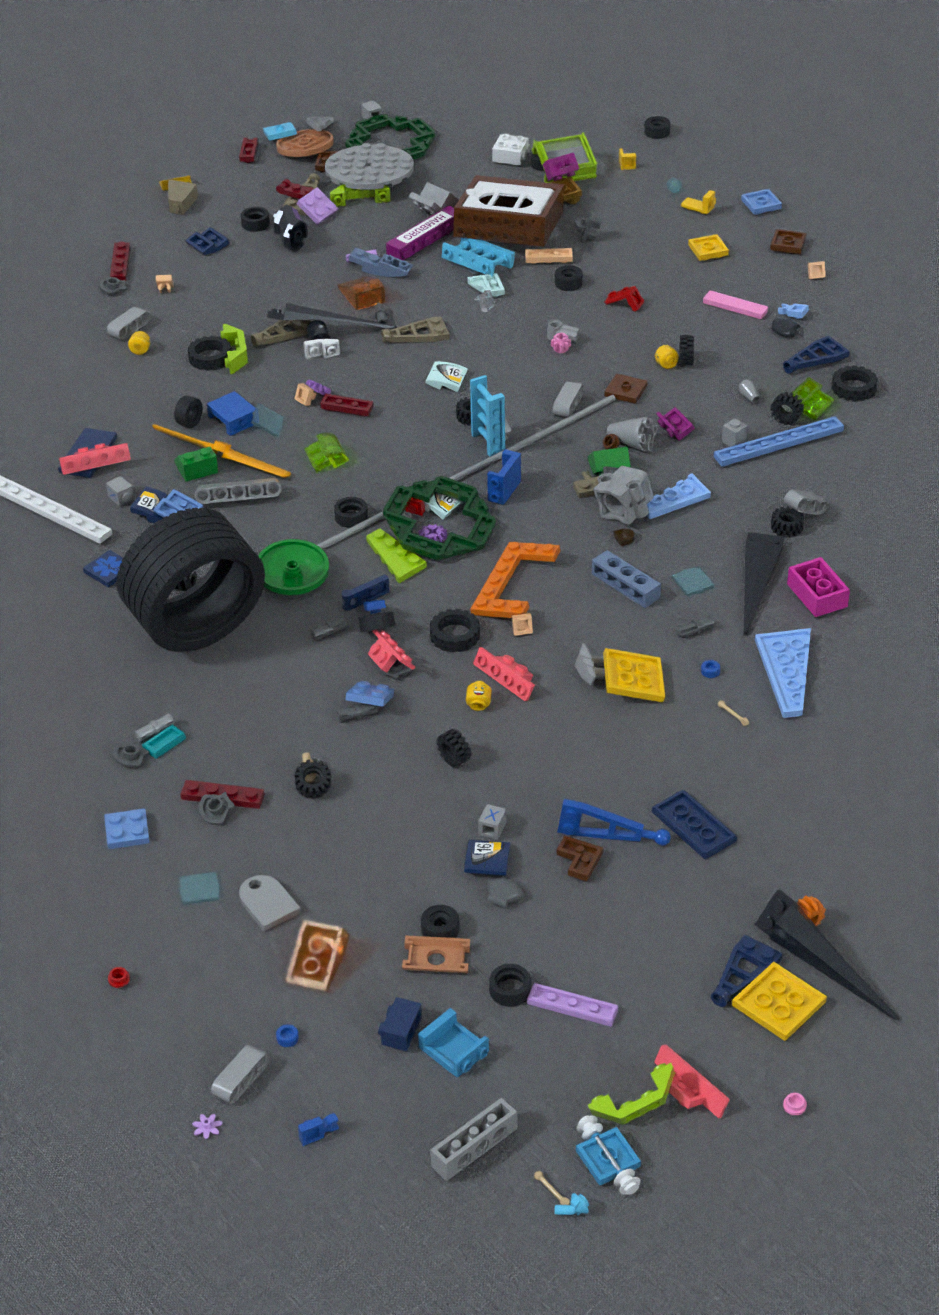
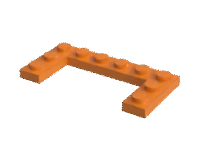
[470,542,561,618]

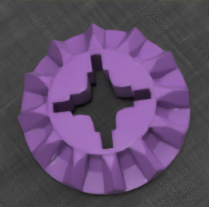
[306,380,331,395]
[419,524,447,543]

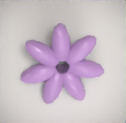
[192,1114,222,1139]

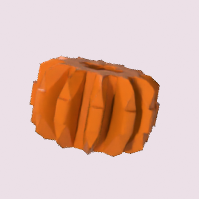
[798,895,826,927]

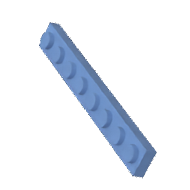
[714,416,844,467]

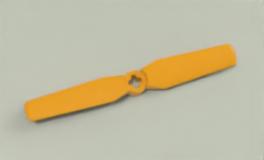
[152,424,291,478]

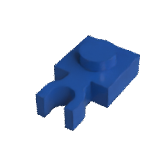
[364,599,386,614]
[298,1113,339,1146]

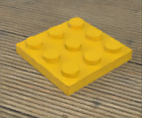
[603,648,665,702]
[732,962,827,1041]

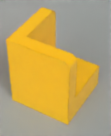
[619,148,636,170]

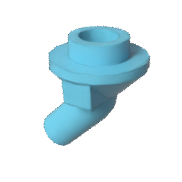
[555,1193,589,1215]

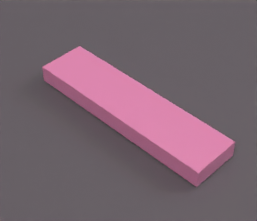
[703,291,768,319]

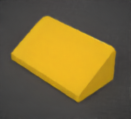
[159,175,191,191]

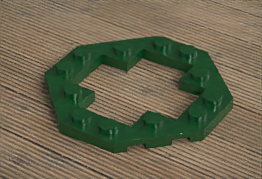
[345,114,435,160]
[383,476,496,560]

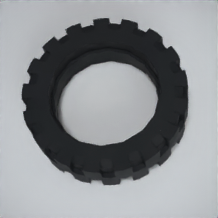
[188,336,231,371]
[832,365,878,402]
[430,609,480,653]

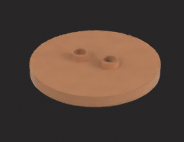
[276,129,334,157]

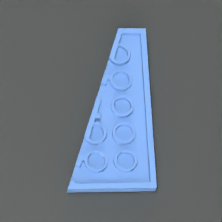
[755,628,811,718]

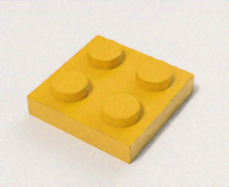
[688,234,729,261]

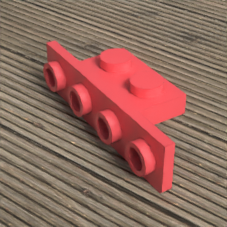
[59,443,131,475]
[368,630,415,673]
[473,647,535,701]
[654,1044,729,1118]

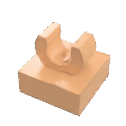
[808,261,826,279]
[156,275,173,293]
[295,383,317,406]
[512,613,533,636]

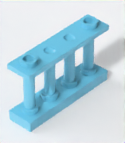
[441,238,515,277]
[470,375,505,457]

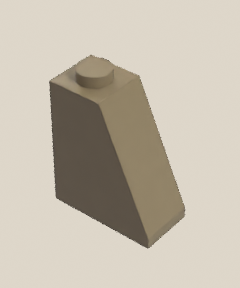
[168,180,198,215]

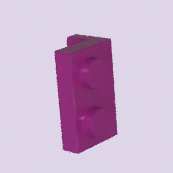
[656,407,695,441]

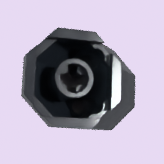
[273,205,308,252]

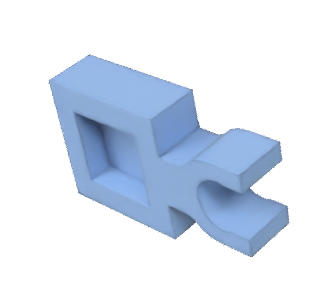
[778,303,809,319]

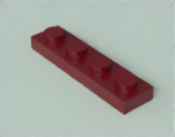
[110,242,131,281]
[180,780,265,809]

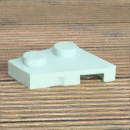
[467,273,505,297]

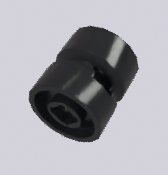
[306,320,331,341]

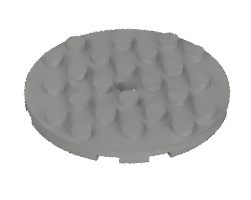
[325,143,414,189]

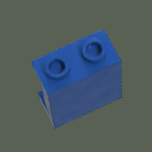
[207,391,259,436]
[487,449,521,505]

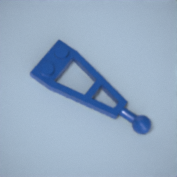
[557,799,671,846]

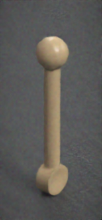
[718,700,749,726]
[534,1171,570,1205]

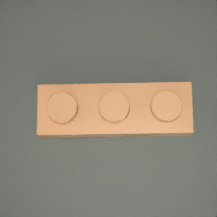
[525,248,573,264]

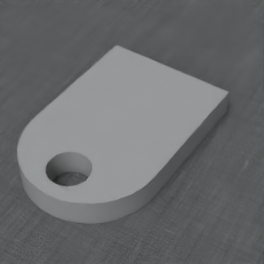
[239,875,301,932]

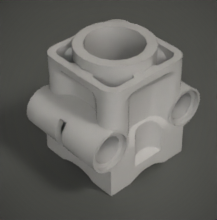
[593,466,654,525]

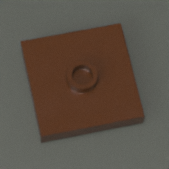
[770,229,807,254]
[604,373,648,404]

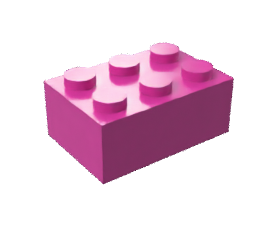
[787,557,850,617]

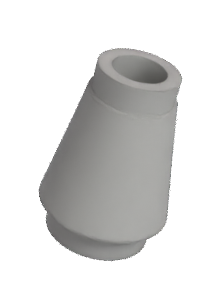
[739,379,761,404]

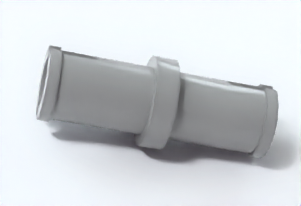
[134,713,175,742]

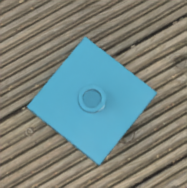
[263,122,297,141]

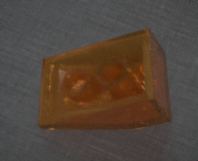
[338,276,385,310]
[285,920,350,992]

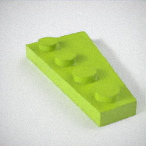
[366,528,427,583]

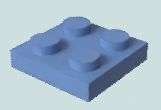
[741,189,782,215]
[346,681,394,707]
[104,808,150,849]

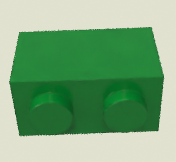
[174,447,218,482]
[587,447,631,476]

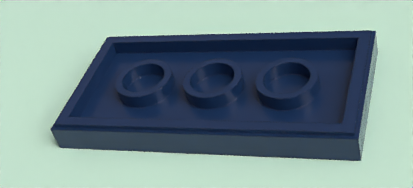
[58,428,117,478]
[652,789,737,860]

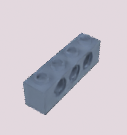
[592,550,661,608]

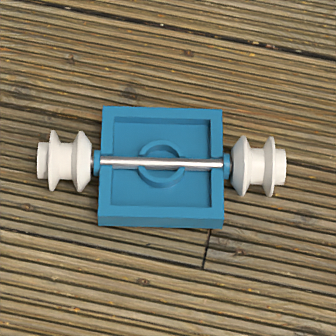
[576,1115,641,1195]

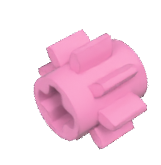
[551,333,571,353]

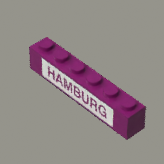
[386,206,454,261]

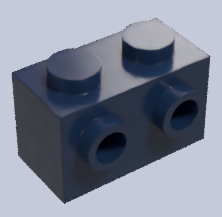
[378,997,422,1051]

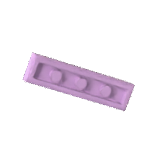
[527,983,619,1027]

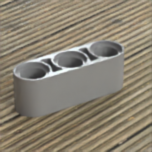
[107,306,150,340]
[553,381,584,417]
[784,489,828,515]
[211,1044,269,1104]

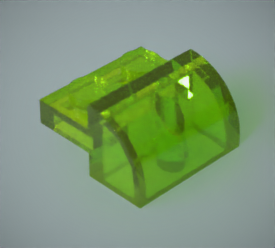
[792,377,835,420]
[304,433,349,473]

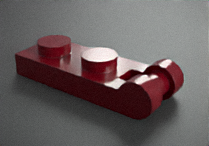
[239,138,259,163]
[276,179,314,199]

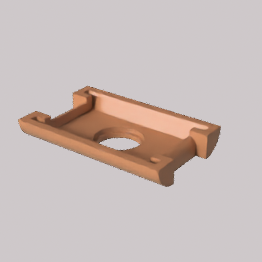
[402,935,470,973]

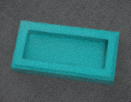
[142,724,186,759]

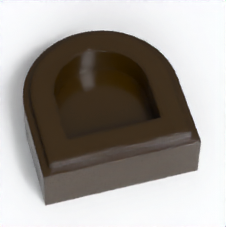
[613,528,635,546]

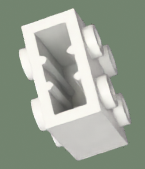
[492,134,531,166]

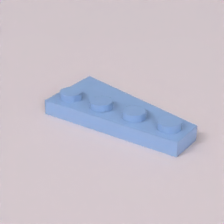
[647,473,711,519]

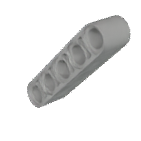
[195,478,281,504]

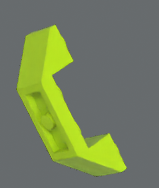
[330,184,390,206]
[220,324,248,374]
[588,1063,675,1125]

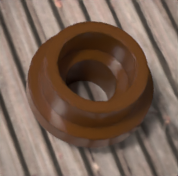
[603,434,619,449]

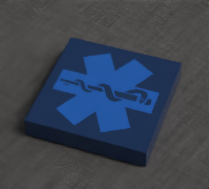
[83,550,123,587]

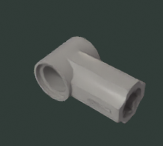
[547,319,580,343]

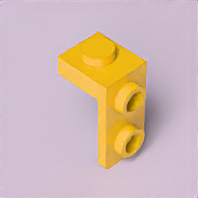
[681,190,716,214]

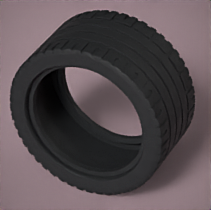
[117,508,265,652]

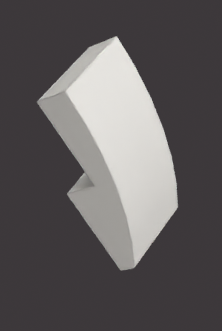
[304,339,340,359]

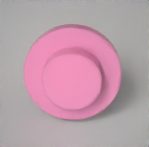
[783,1093,807,1115]

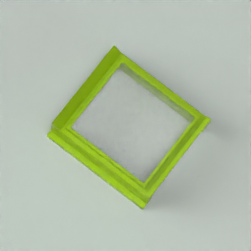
[531,132,597,183]

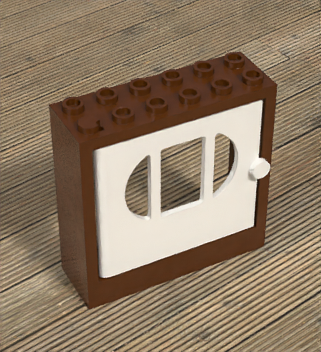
[453,175,564,247]

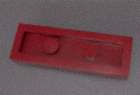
[320,394,374,416]

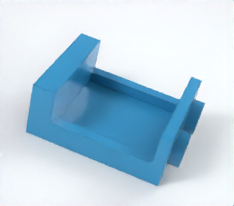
[418,1008,489,1078]

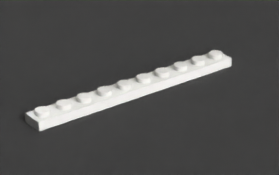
[0,475,112,544]

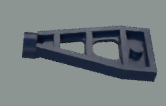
[783,336,850,374]
[711,935,783,1007]

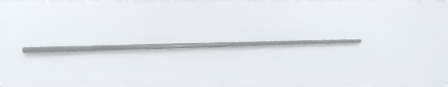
[317,395,616,550]

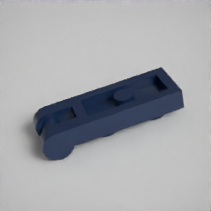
[341,574,390,611]

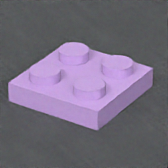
[297,187,338,225]

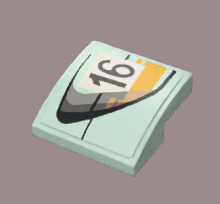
[425,362,468,392]
[424,492,464,520]

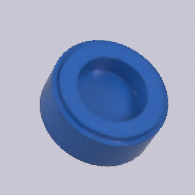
[701,660,720,678]
[276,1024,299,1047]

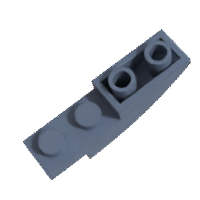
[349,248,413,277]

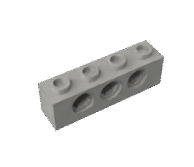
[430,1097,517,1181]

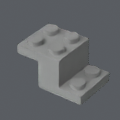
[409,182,459,215]

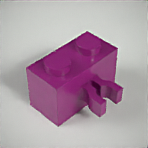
[543,152,579,181]

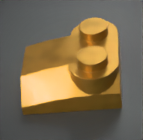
[549,176,582,204]

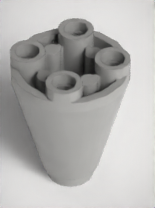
[607,417,658,451]

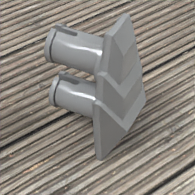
[575,643,606,686]

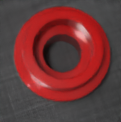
[108,967,130,988]

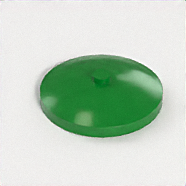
[258,539,329,595]

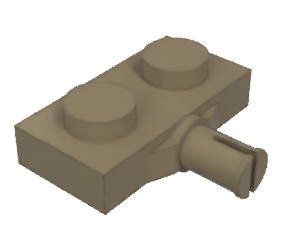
[573,471,599,499]

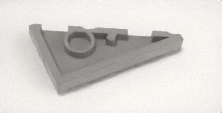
[306,116,334,131]

